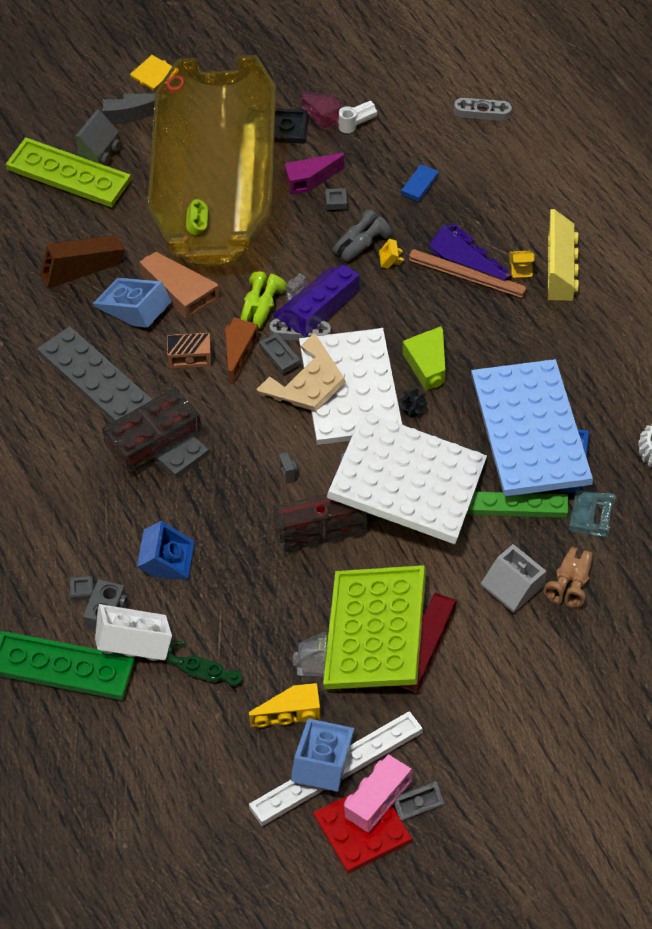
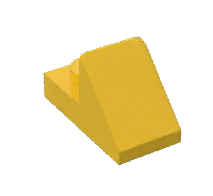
[509,250,534,278]

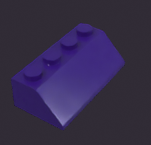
[273,264,360,337]

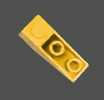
[249,683,320,728]

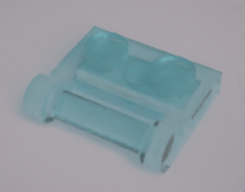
[569,490,616,537]

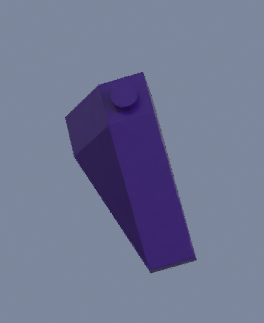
[429,224,513,280]

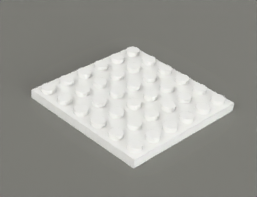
[327,411,487,544]

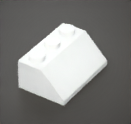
[95,604,172,661]

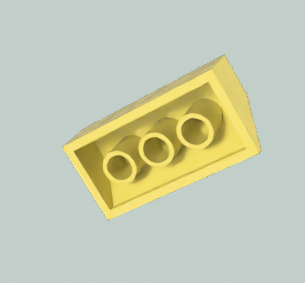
[548,209,578,301]

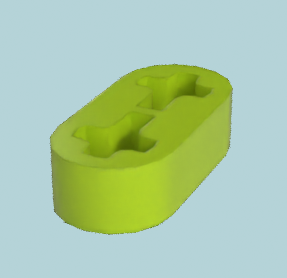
[186,199,208,236]

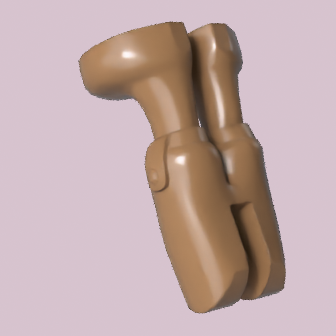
[543,547,593,608]

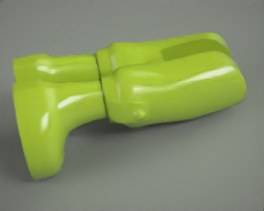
[240,271,287,329]

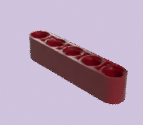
[397,593,457,693]

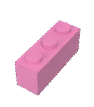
[344,754,412,833]

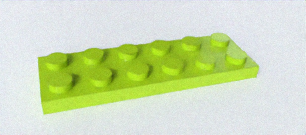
[6,137,131,207]

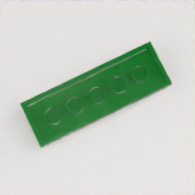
[0,631,135,701]

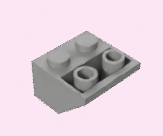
[481,544,546,613]

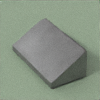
[392,781,445,821]

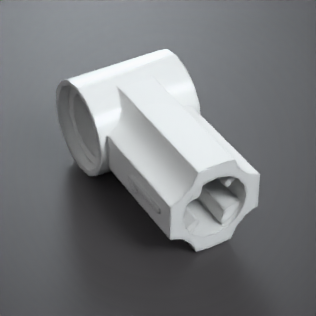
[339,101,377,133]

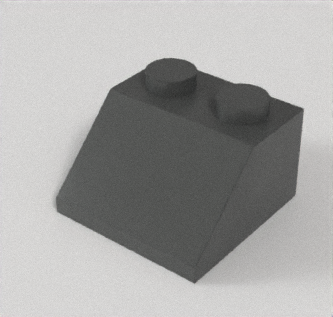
[76,110,121,165]

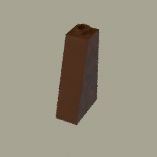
[40,235,124,288]

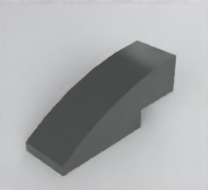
[103,94,165,124]

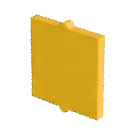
[130,55,177,91]

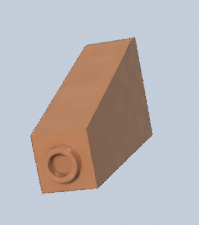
[139,252,219,319]

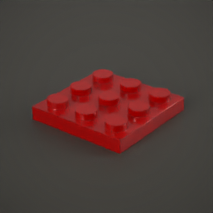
[313,792,412,874]

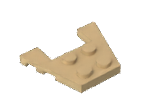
[256,333,346,411]

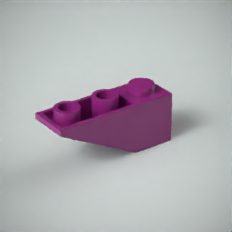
[285,152,344,194]

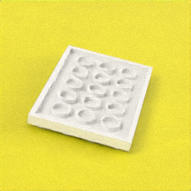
[299,328,402,445]

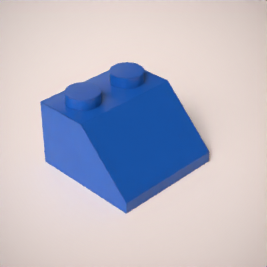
[137,521,195,580]

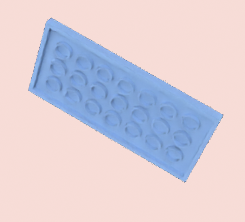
[471,359,593,496]

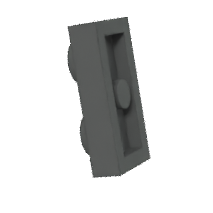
[259,333,300,375]

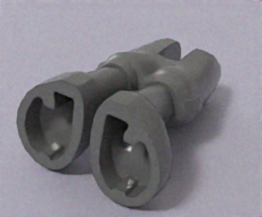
[332,210,392,263]

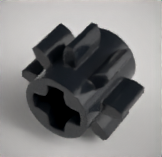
[399,388,428,416]

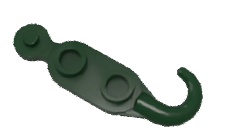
[166,641,242,687]

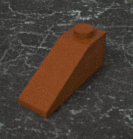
[224,317,258,384]

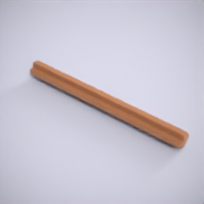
[409,249,526,298]

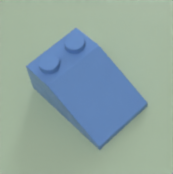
[93,278,172,328]
[291,718,354,791]

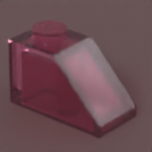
[301,91,343,130]

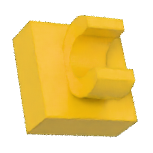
[379,239,404,269]

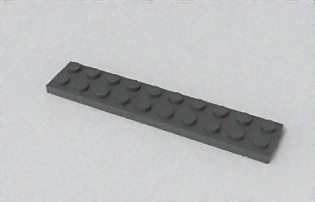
[37,326,209,479]

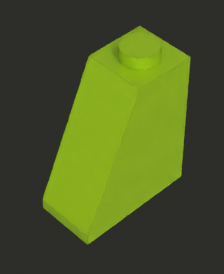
[403,326,445,390]

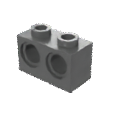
[83,579,128,631]

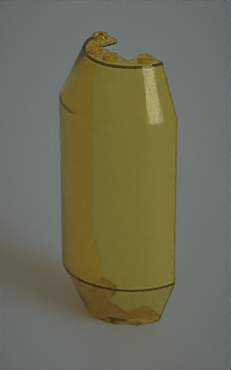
[147,55,276,267]

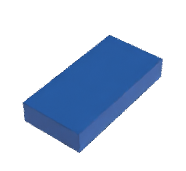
[401,164,439,202]

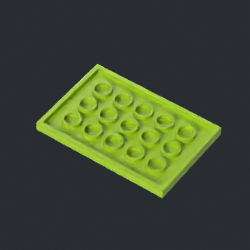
[323,565,426,689]

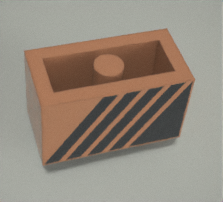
[167,333,211,368]

